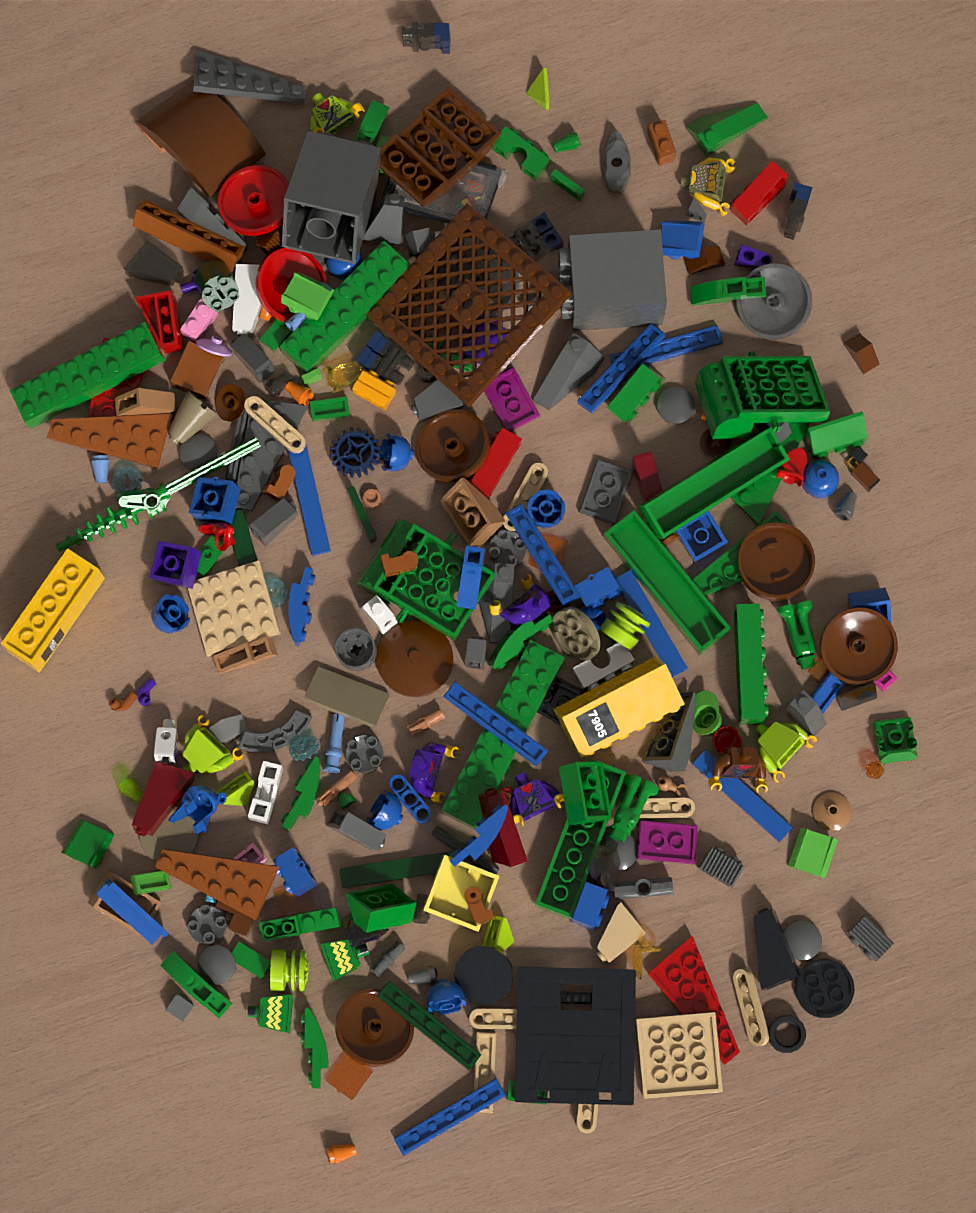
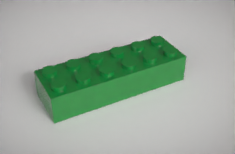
[734,604,768,725]

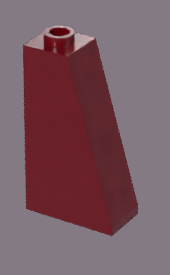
[631,451,663,502]
[131,761,195,836]
[478,788,527,867]

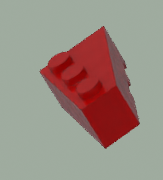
[730,161,789,226]
[134,290,184,354]

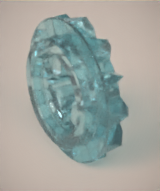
[112,466,143,493]
[265,578,288,608]
[289,735,320,762]

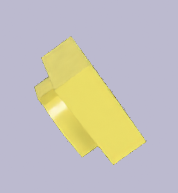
[422,855,500,932]

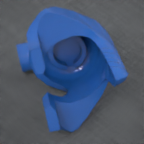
[169,786,227,834]

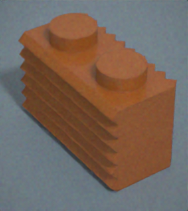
[647,120,677,165]

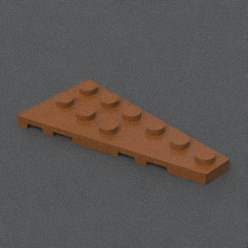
[47,414,172,469]
[155,849,280,920]

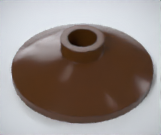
[215,384,246,422]

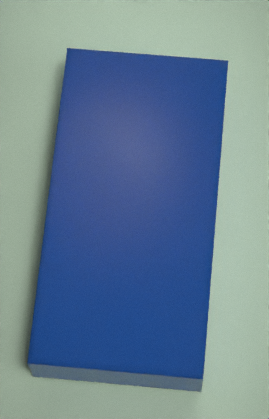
[810,672,845,714]

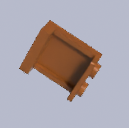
[170,341,225,401]

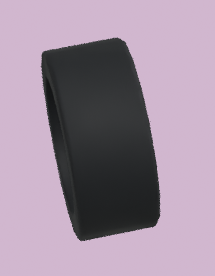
[768,1015,806,1053]

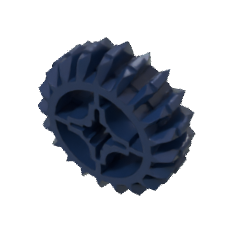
[330,427,381,478]

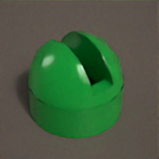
[338,792,355,809]

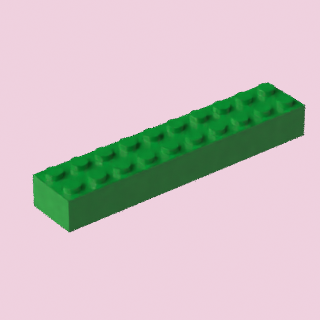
[441,640,565,831]

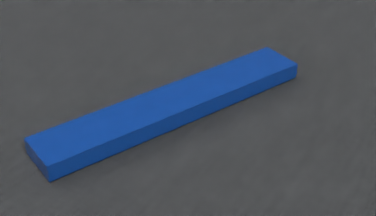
[577,323,665,414]
[609,325,723,368]
[288,444,331,556]
[506,504,580,606]
[617,570,688,678]
[443,681,548,767]
[692,750,792,842]
[393,1078,507,1156]

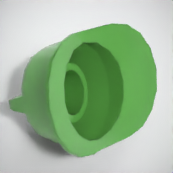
[693,691,722,735]

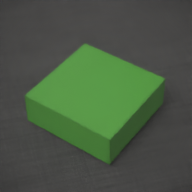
[301,368,322,387]

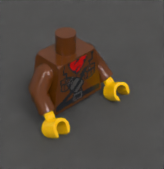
[708,746,768,792]

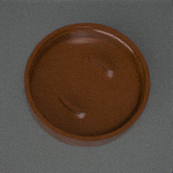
[737,523,815,601]

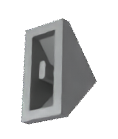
[207,714,249,744]

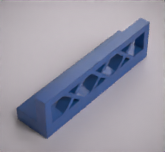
[95,878,169,945]

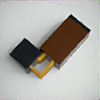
[846,446,880,492]

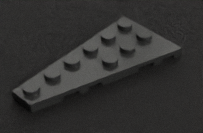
[193,49,306,104]
[236,399,308,511]

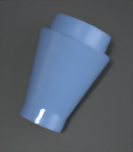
[91,455,110,483]

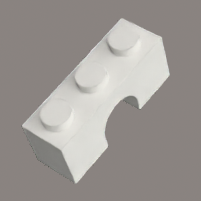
[572,643,634,690]
[248,761,283,825]

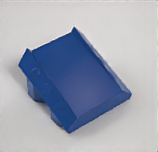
[661,220,705,260]

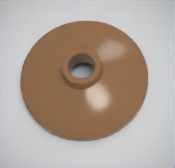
[813,792,852,831]

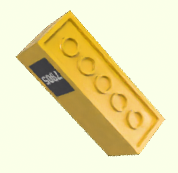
[1,548,105,673]
[554,656,684,758]

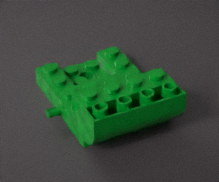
[695,351,830,439]
[357,519,496,641]

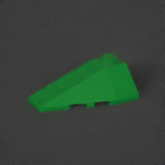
[686,103,768,157]

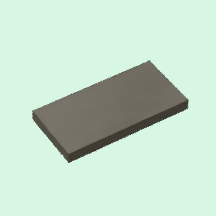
[303,666,390,728]

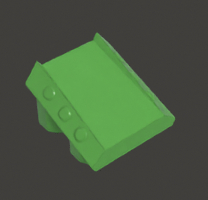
[281,272,334,320]
[788,828,838,878]

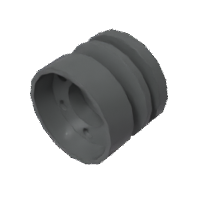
[335,628,377,671]

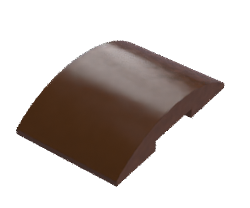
[136,80,266,198]
[379,86,502,207]

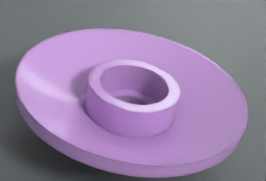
[196,336,232,356]

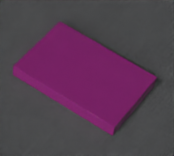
[484,367,540,432]
[636,820,698,865]

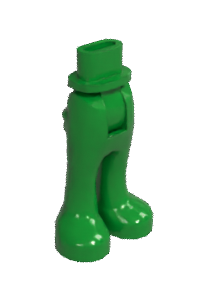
[777,601,816,670]
[610,774,659,842]

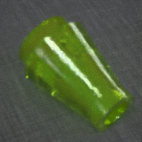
[117,776,144,804]

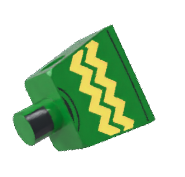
[321,939,370,982]
[247,995,293,1034]

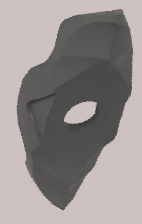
[602,130,631,193]

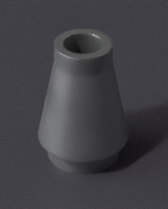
[835,492,858,521]
[408,965,438,985]

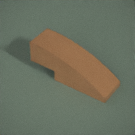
[213,636,278,674]

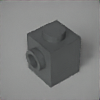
[405,228,433,257]

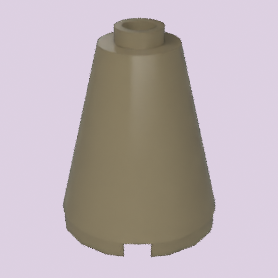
[168,391,218,444]

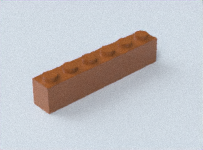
[132,199,245,273]

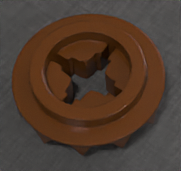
[700,429,731,458]

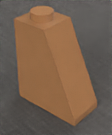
[115,388,176,416]

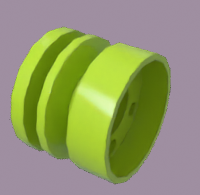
[599,601,651,651]
[270,949,309,991]

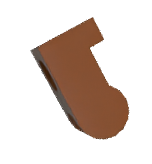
[261,465,295,501]
[380,551,418,577]
[464,887,496,925]

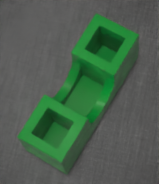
[492,126,550,181]

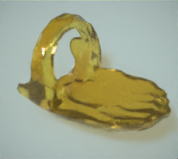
[322,361,363,393]
[632,939,663,980]

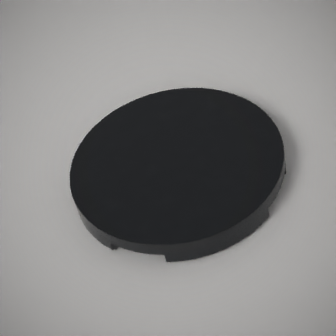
[454,946,513,1005]
[795,959,855,1018]

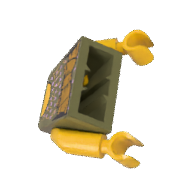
[681,157,735,216]

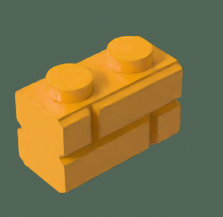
[352,370,397,411]

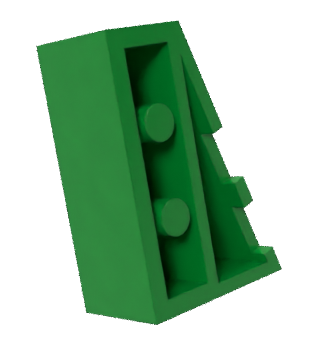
[607,364,665,422]

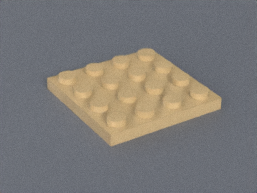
[188,560,281,656]
[636,1012,723,1099]

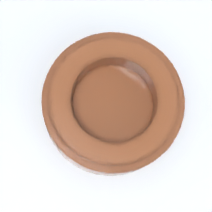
[362,488,382,508]

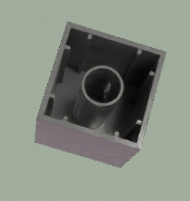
[282,131,381,264]
[558,229,667,331]

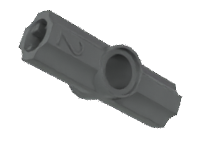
[613,877,674,900]

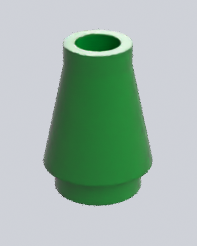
[553,132,582,153]

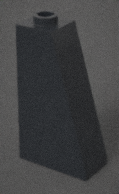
[754,908,801,991]

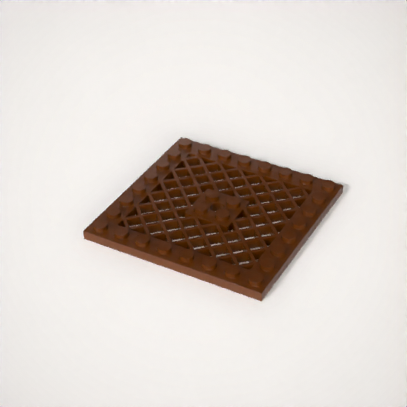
[366,203,572,407]

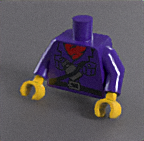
[489,574,550,626]
[409,742,459,803]
[509,773,564,826]

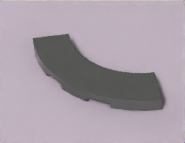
[237,709,313,753]

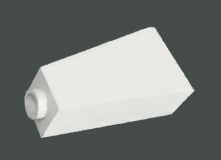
[232,264,262,336]

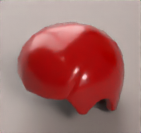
[712,725,742,754]

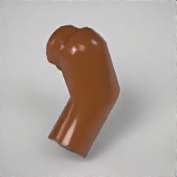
[109,691,138,711]

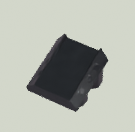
[538,677,587,725]

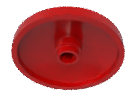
[218,165,289,236]
[255,248,327,322]

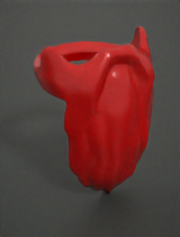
[776,448,807,487]
[198,522,236,551]

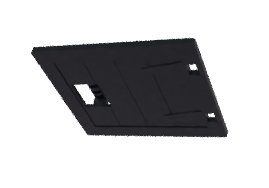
[515,967,636,1105]

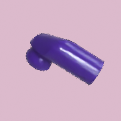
[181,269,198,293]
[137,678,156,706]

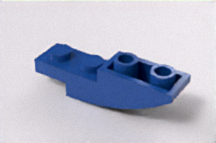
[288,566,316,646]
[450,804,508,867]

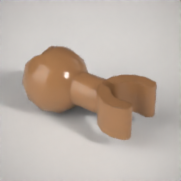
[657,776,688,798]

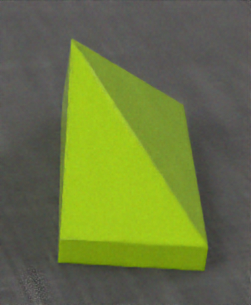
[526,68,550,110]
[215,771,254,806]
[482,916,515,952]

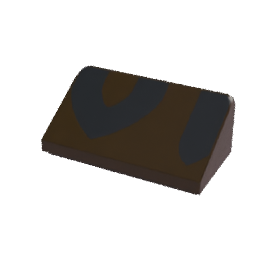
[836,682,877,711]

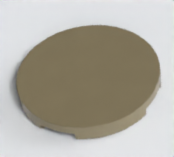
[553,607,600,662]
[140,806,199,862]

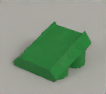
[873,717,918,765]
[61,819,114,869]

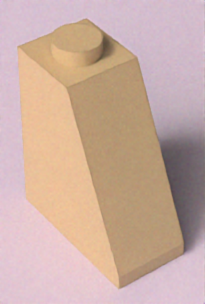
[596,903,646,964]

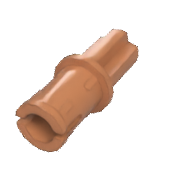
[407,708,445,735]

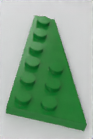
[729,422,811,525]
[692,510,789,596]

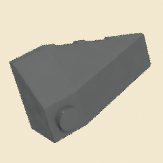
[177,187,247,252]
[533,333,605,410]

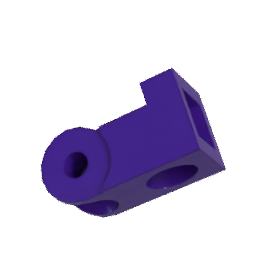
[734,244,773,269]

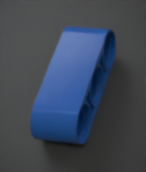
[389,775,431,824]

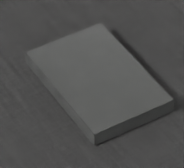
[579,459,633,525]

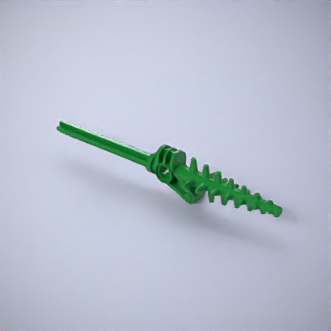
[56,437,261,552]

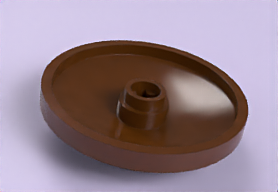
[415,409,490,482]
[820,607,898,685]
[376,620,453,697]
[335,988,414,1067]

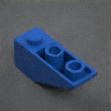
[457,546,485,610]

